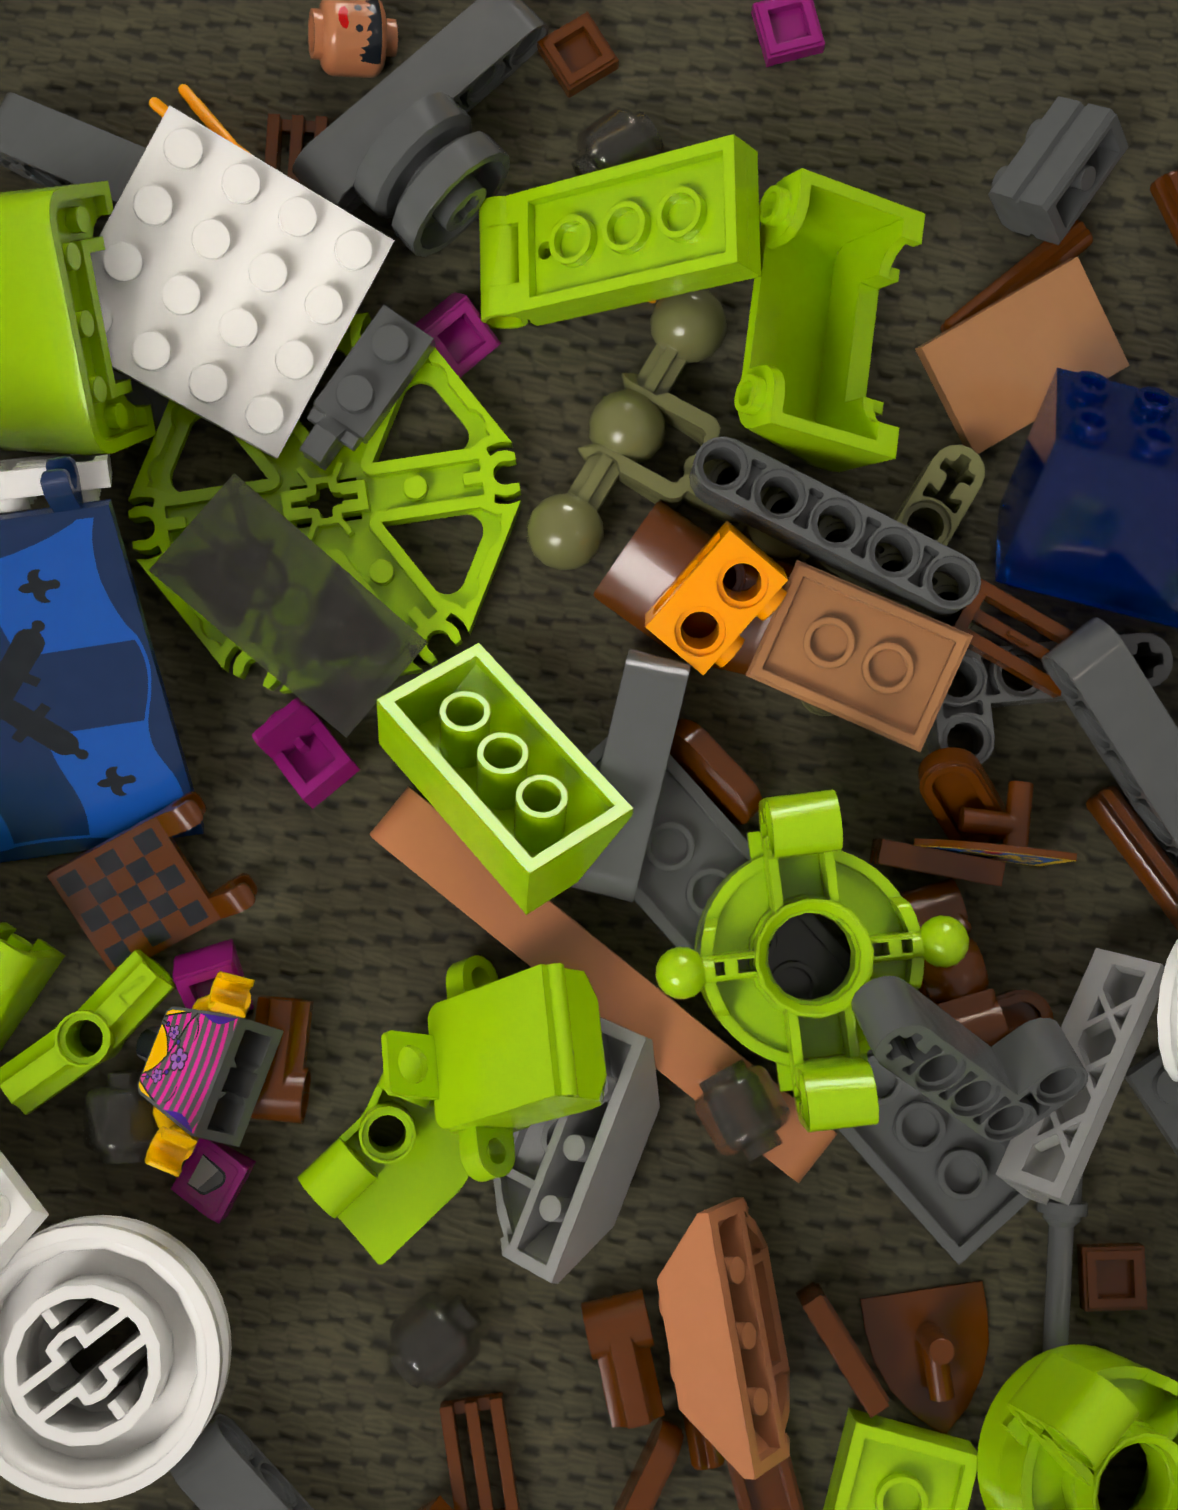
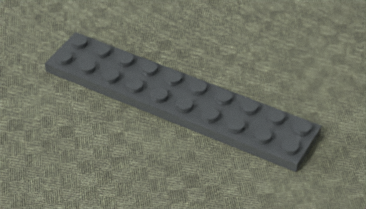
[585,737,1031,1265]

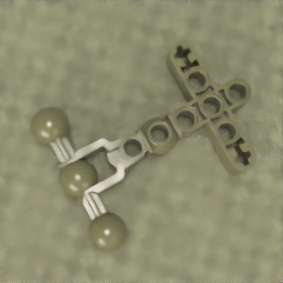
[526,289,985,716]

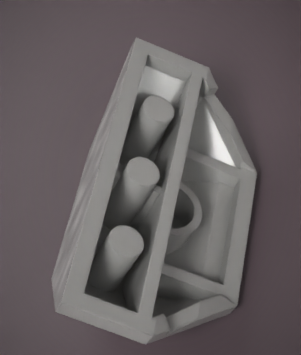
[493,1017,660,1284]

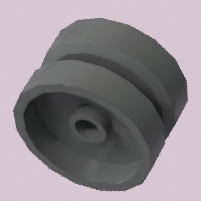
[353,92,510,257]

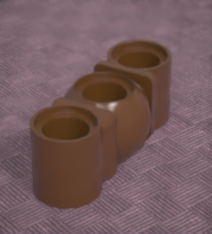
[900,878,1009,1047]

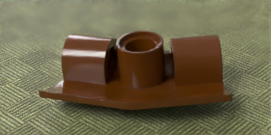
[594,499,795,675]

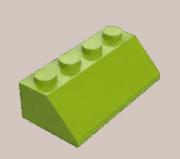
[377,643,633,915]

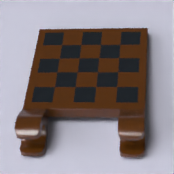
[47,791,258,974]

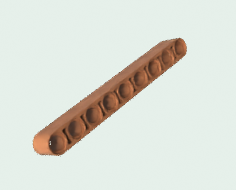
[369,786,838,1183]

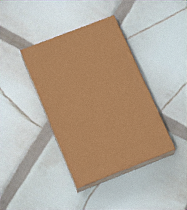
[915,257,1130,454]
[746,560,973,752]

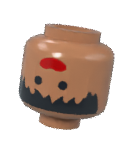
[308,0,398,78]

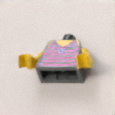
[136,971,284,1177]

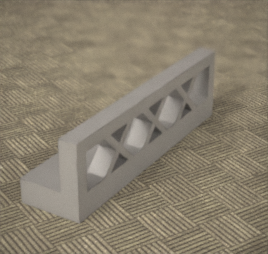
[995,948,1165,1206]

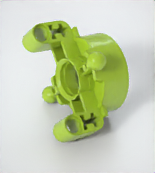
[655,789,969,1133]
[977,1344,1178,1510]

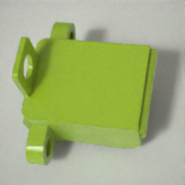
[381,955,607,1182]

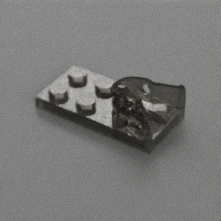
[149,473,428,738]

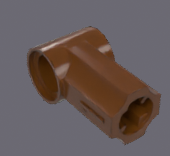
[251,996,314,1124]
[581,1289,665,1429]

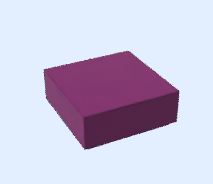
[751,0,825,67]

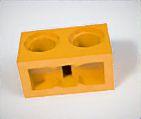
[645,521,788,675]

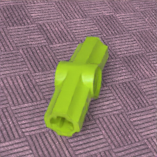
[0,950,176,1115]

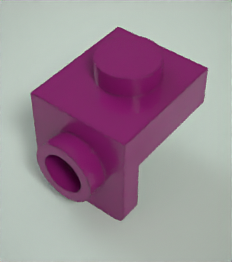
[252,698,361,809]

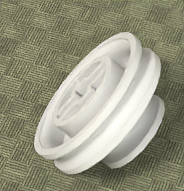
[0,1215,232,1503]

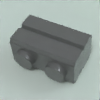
[988,96,1129,245]

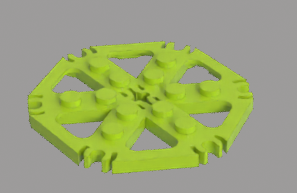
[128,313,522,694]

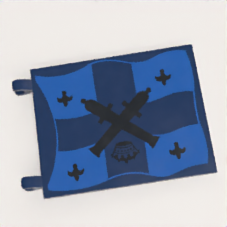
[0,456,204,863]

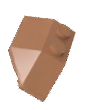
[657,1197,790,1480]

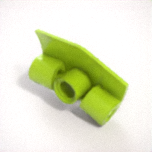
[297,1047,469,1265]

